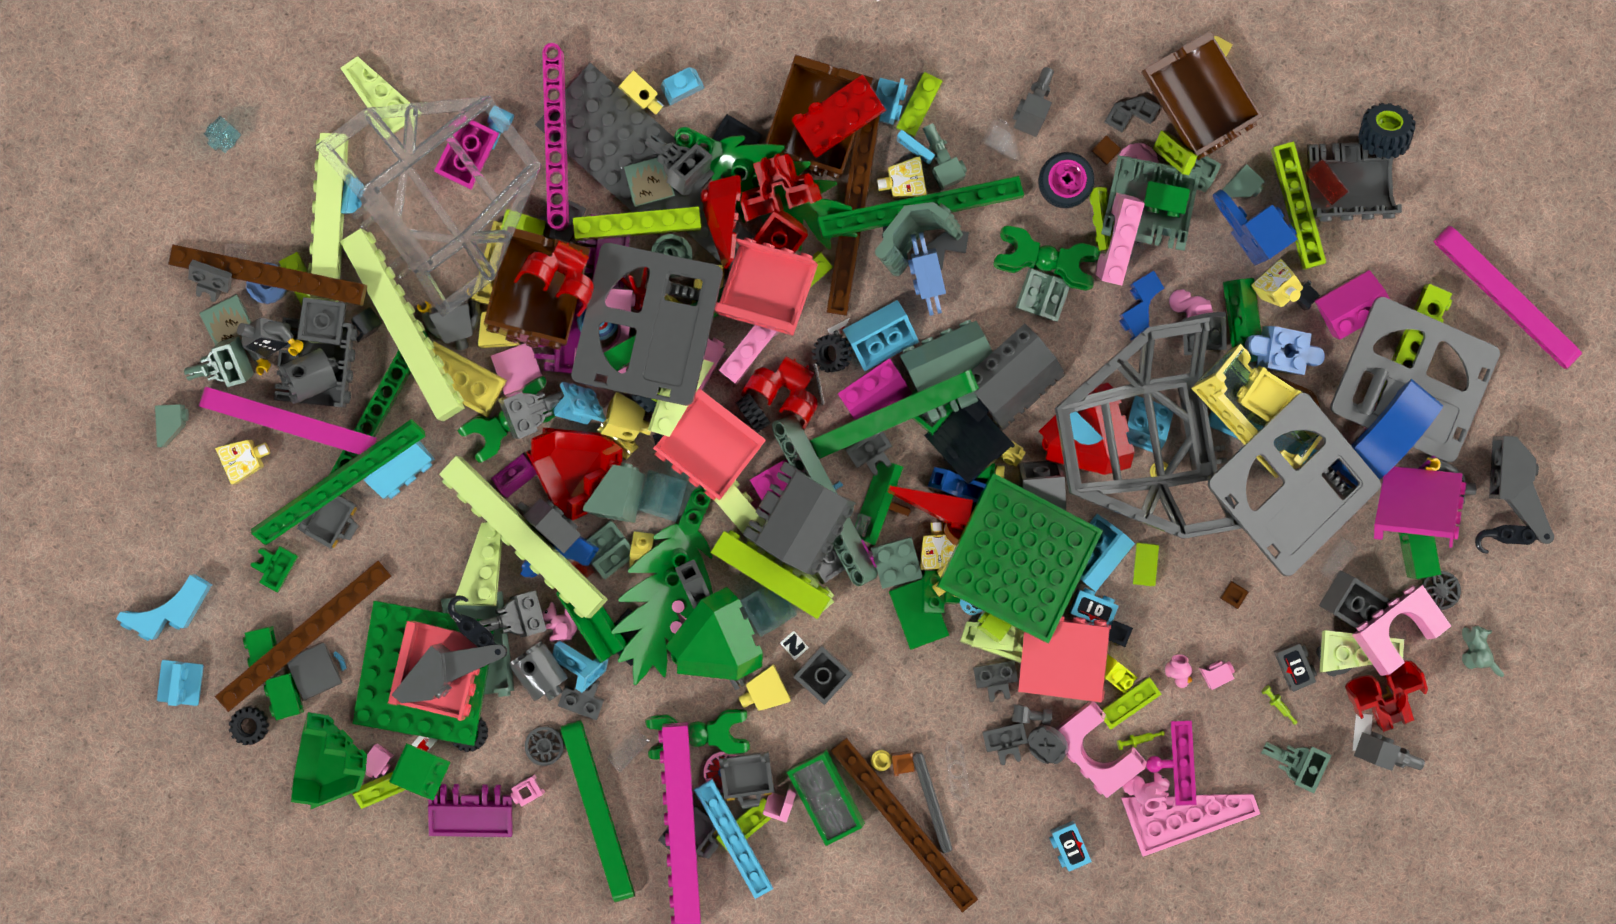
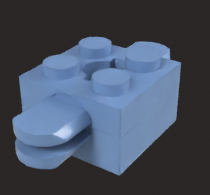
[908,232,946,316]
[1245,326,1325,375]

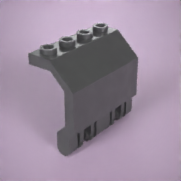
[1307,142,1402,222]
[274,317,358,408]
[972,324,1065,431]
[743,462,856,575]

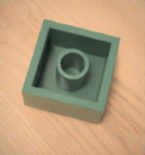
[871,537,923,589]

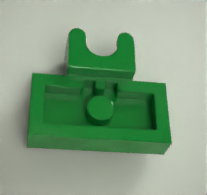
[251,546,299,593]
[922,571,960,614]

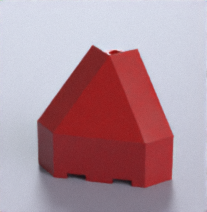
[1039,383,1135,475]
[526,427,623,521]

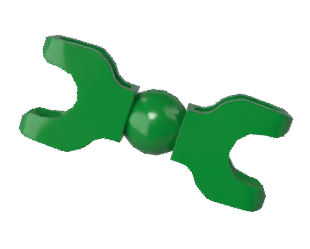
[993,226,1101,291]
[457,376,556,463]
[645,709,750,760]

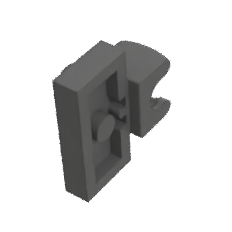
[540,200,587,243]
[188,259,232,302]
[846,431,892,476]
[973,661,1018,703]
[558,680,605,720]
[982,723,1028,765]

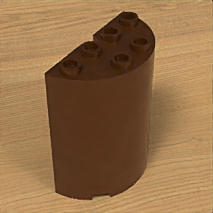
[1141,31,1262,160]
[765,54,874,179]
[484,226,590,350]

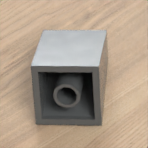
[1018,460,1066,511]

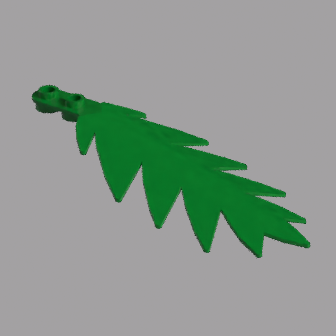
[674,127,858,251]
[611,487,713,685]

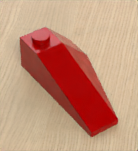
[701,175,741,269]
[888,486,973,529]

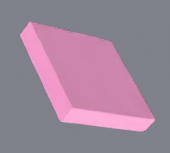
[491,343,543,395]

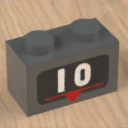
[1274,642,1317,692]

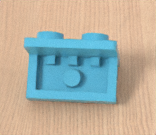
[553,382,606,425]
[157,660,204,706]

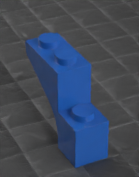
[1119,271,1165,351]
[927,467,986,506]
[520,536,599,578]

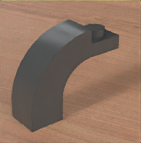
[675,560,710,609]

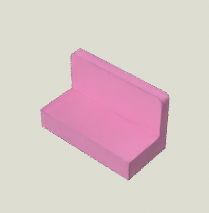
[763,783,796,822]

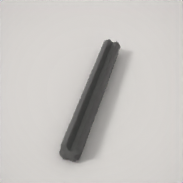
[913,753,953,853]

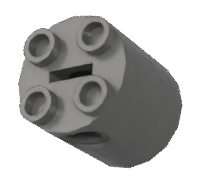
[278,348,340,404]
[509,641,569,702]

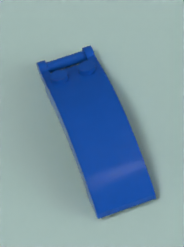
[1322,379,1443,488]

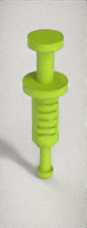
[1261,685,1298,725]
[1117,731,1165,750]

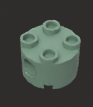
[651,234,692,279]

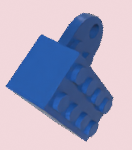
[1213,189,1297,266]

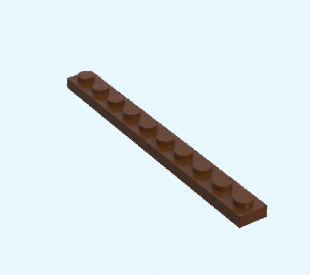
[826,115,881,316]
[168,244,367,306]
[214,560,391,712]
[831,737,978,913]

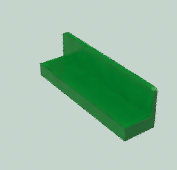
[1223,278,1262,362]
[855,462,903,545]
[556,591,627,663]

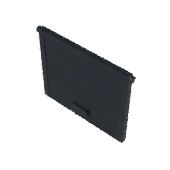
[924,406,1015,485]

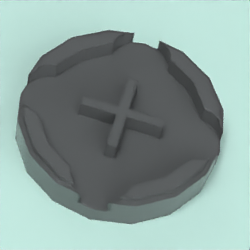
[1027,725,1068,765]

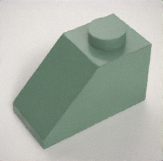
[1222,164,1265,199]
[155,404,189,447]

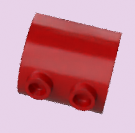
[753,209,808,254]

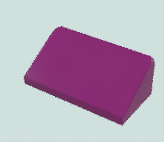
[491,453,537,498]

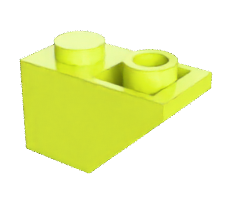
[1105,653,1137,693]

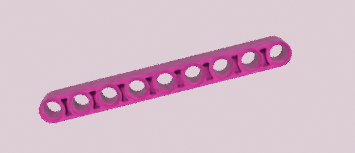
[542,43,569,231]
[1433,225,1582,369]
[199,387,377,454]

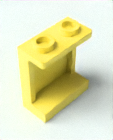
[1236,366,1302,422]

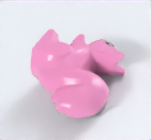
[1169,289,1213,318]
[542,602,578,642]
[1122,772,1170,812]

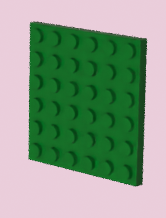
[936,473,1103,644]
[352,601,495,746]

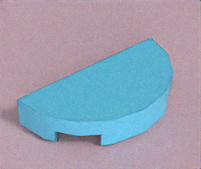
[341,173,363,214]
[1070,412,1104,445]

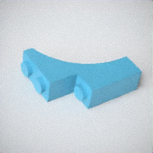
[116,574,213,641]

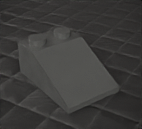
[1319,570,1391,628]

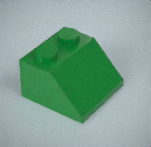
[389,743,451,801]

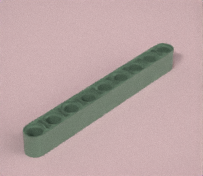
[772,414,878,587]

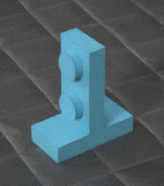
[552,641,609,693]

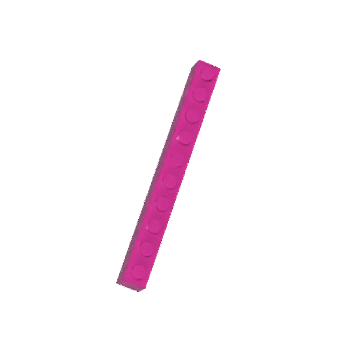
[658,722,701,924]

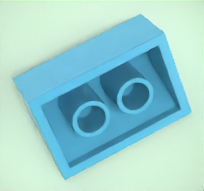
[843,300,919,371]
[364,441,435,499]
[1080,514,1135,592]

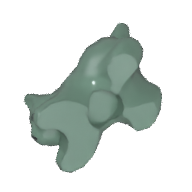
[1462,625,1504,677]

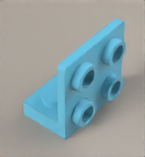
[876,78,908,125]
[1126,396,1174,452]

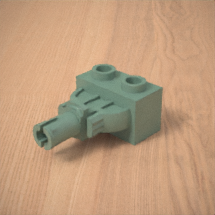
[923,123,967,191]
[184,336,254,387]
[1261,741,1332,793]

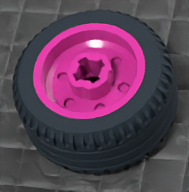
[1038,152,1095,208]

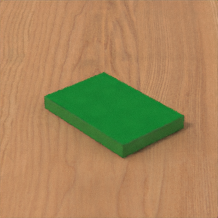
[889,579,949,650]

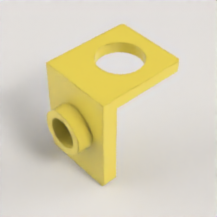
[629,531,654,568]

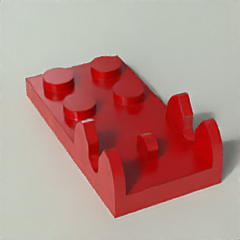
[792,74,886,158]

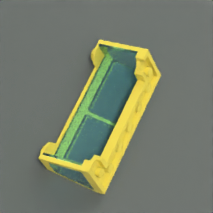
[1191,344,1322,478]

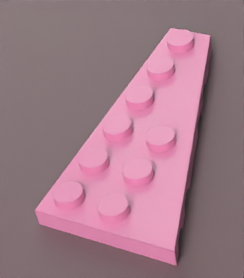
[1121,793,1260,857]

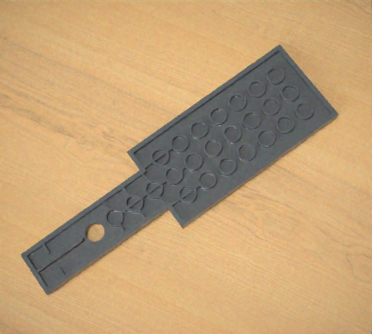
[535,63,754,271]

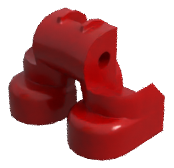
[741,153,822,221]
[514,240,594,317]
[741,356,818,430]
[1345,660,1428,732]

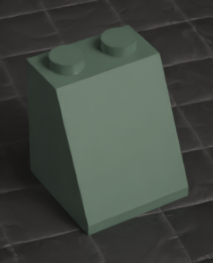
[583,463,645,523]

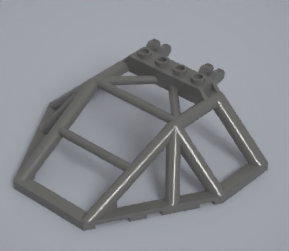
[1055,317,1242,539]

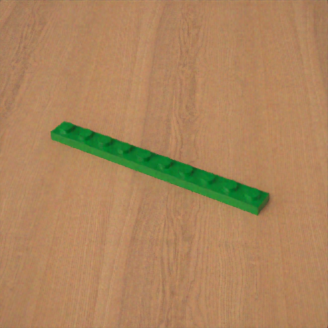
[817,176,1024,239]
[251,419,426,546]

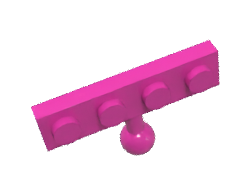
[1146,721,1197,806]

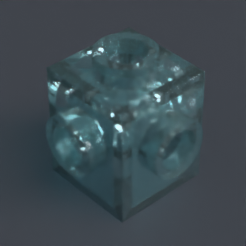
[203,116,241,153]

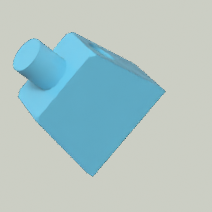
[661,67,705,106]

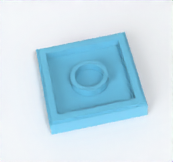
[897,130,935,165]

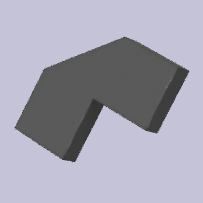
[1104,96,1161,133]
[926,231,969,271]

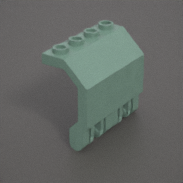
[1101,155,1201,251]
[875,202,963,276]
[900,320,993,422]

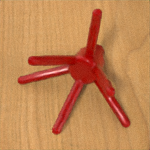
[620,267,648,310]

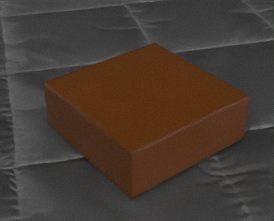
[1091,135,1121,165]
[889,502,911,517]
[1220,580,1249,609]

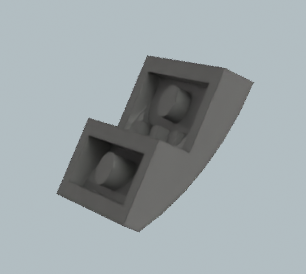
[1182,312,1227,355]
[287,643,342,700]

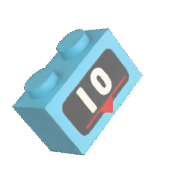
[1069,587,1119,625]
[1049,821,1092,872]

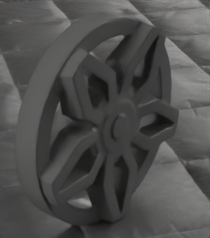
[1422,571,1461,610]
[525,726,564,766]

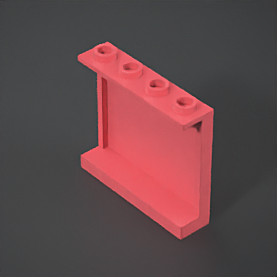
[714,237,818,336]
[653,388,766,500]
[1018,615,1111,702]
[388,620,480,721]

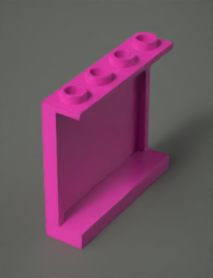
[1374,466,1466,548]

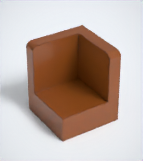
[891,750,915,777]

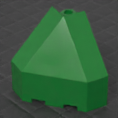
[665,587,763,680]
[291,712,367,810]

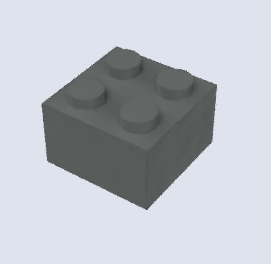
[523,498,581,553]
[794,645,853,705]

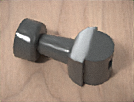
[1012,704,1052,726]

